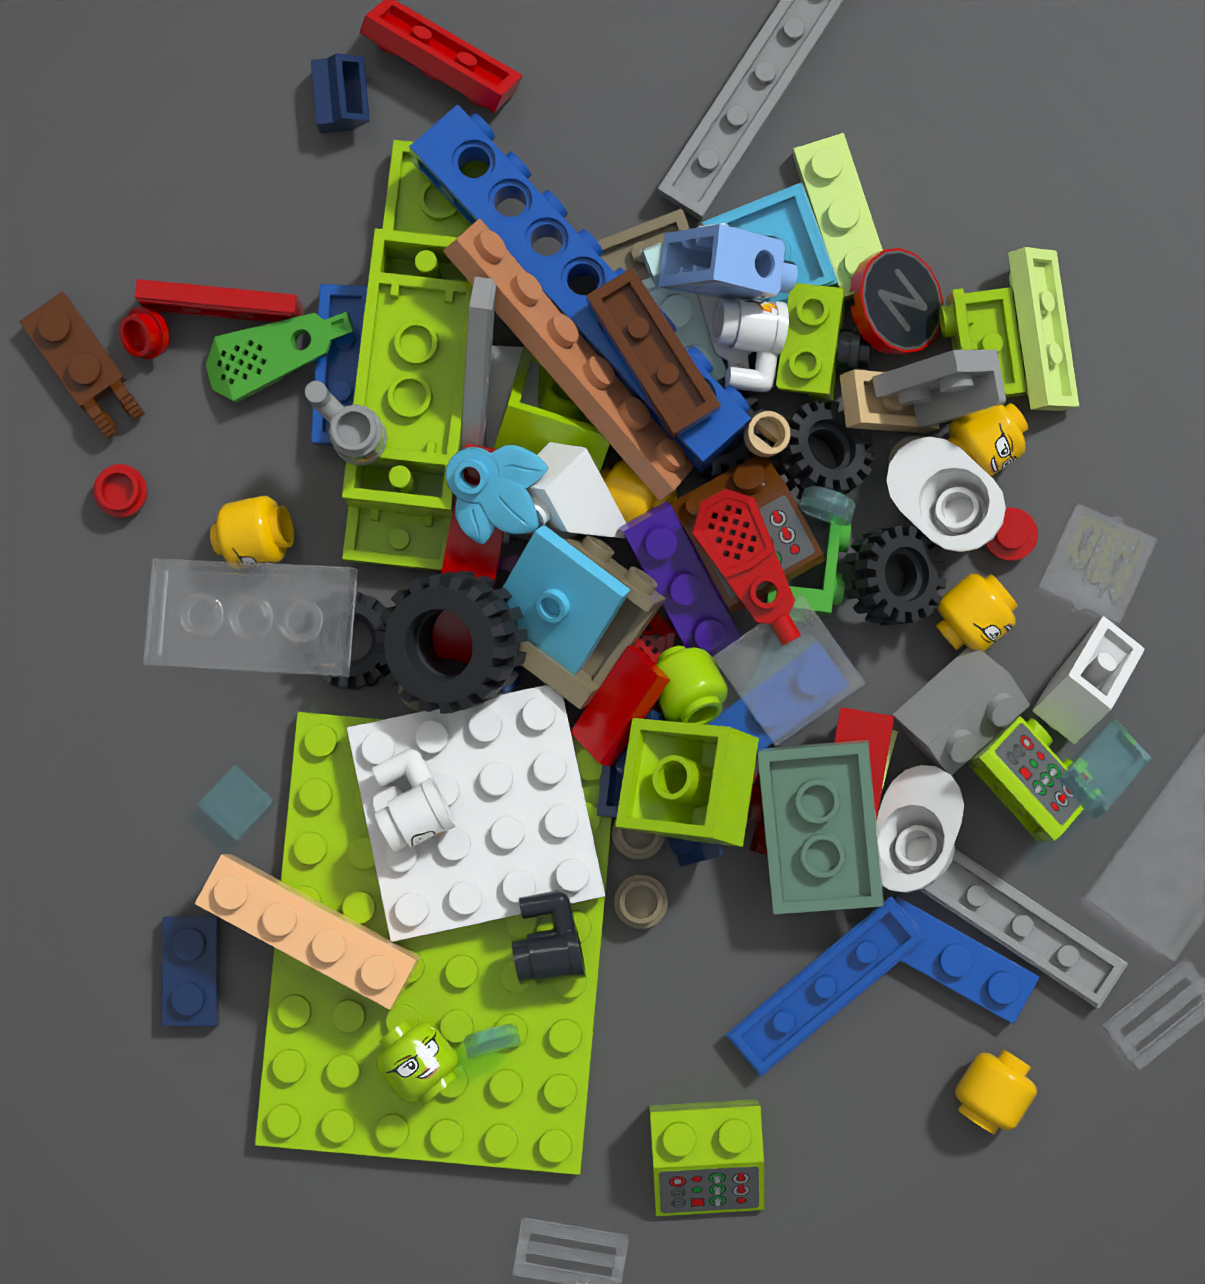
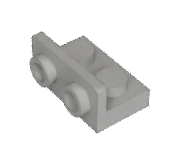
[872,349,1006,427]

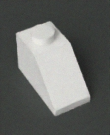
[526,442,626,538]
[1032,616,1145,744]

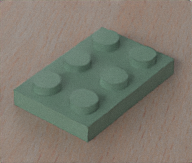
[757,740,884,915]

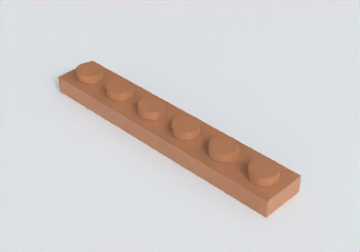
[443,219,694,501]

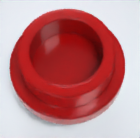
[119,306,169,359]
[93,464,148,518]
[985,507,1038,561]

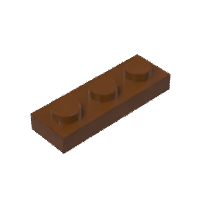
[586,267,721,438]

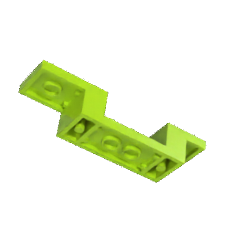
[342,140,489,572]

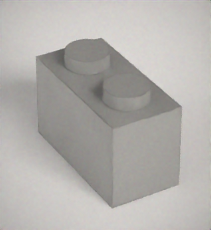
[892,647,1030,775]

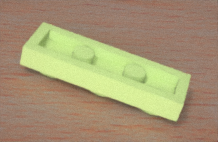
[792,133,883,300]
[1008,247,1079,411]

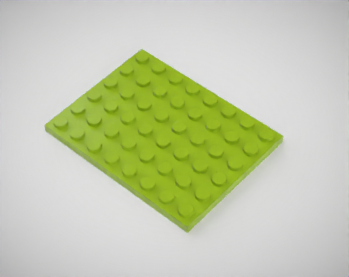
[255,712,612,1175]

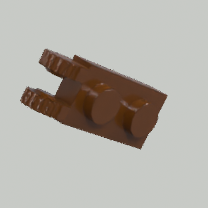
[19,291,145,440]

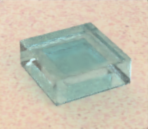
[198,764,276,841]

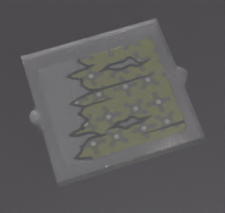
[1038,503,1158,624]

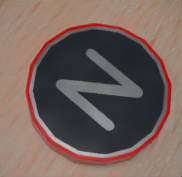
[850,248,944,356]

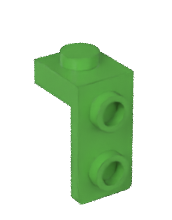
[765,505,851,624]

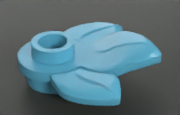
[446,445,548,544]

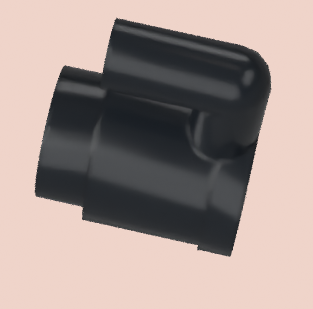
[512,890,586,986]

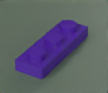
[619,501,743,659]

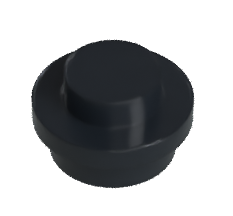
[836,325,872,372]

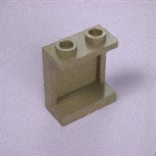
[518,534,666,709]

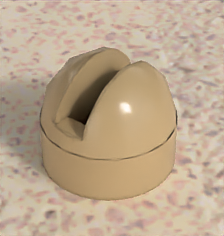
[744,411,790,457]

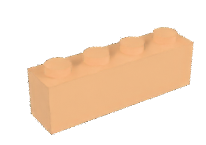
[195,854,422,1010]

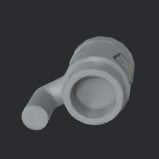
[305,381,388,466]

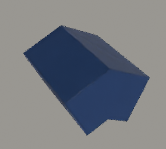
[311,53,370,133]

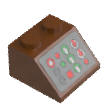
[670,455,825,613]

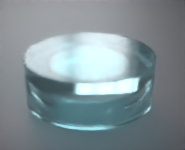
[799,486,857,526]
[463,1024,521,1059]

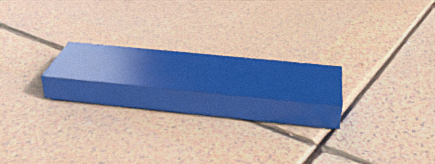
[726,895,928,1077]

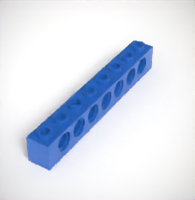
[409,104,751,473]

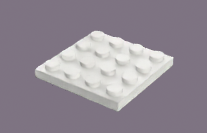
[347,685,606,942]

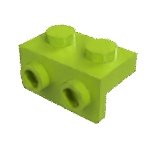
[939,287,1027,398]

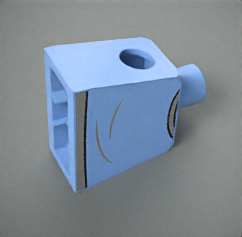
[658,224,798,300]

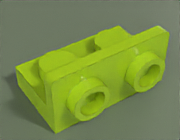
[776,283,847,405]

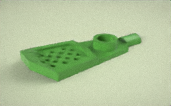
[206,312,354,403]

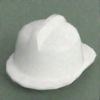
[887,437,1006,552]
[876,765,964,893]

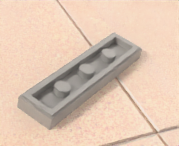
[460,277,497,450]
[919,849,1128,1009]

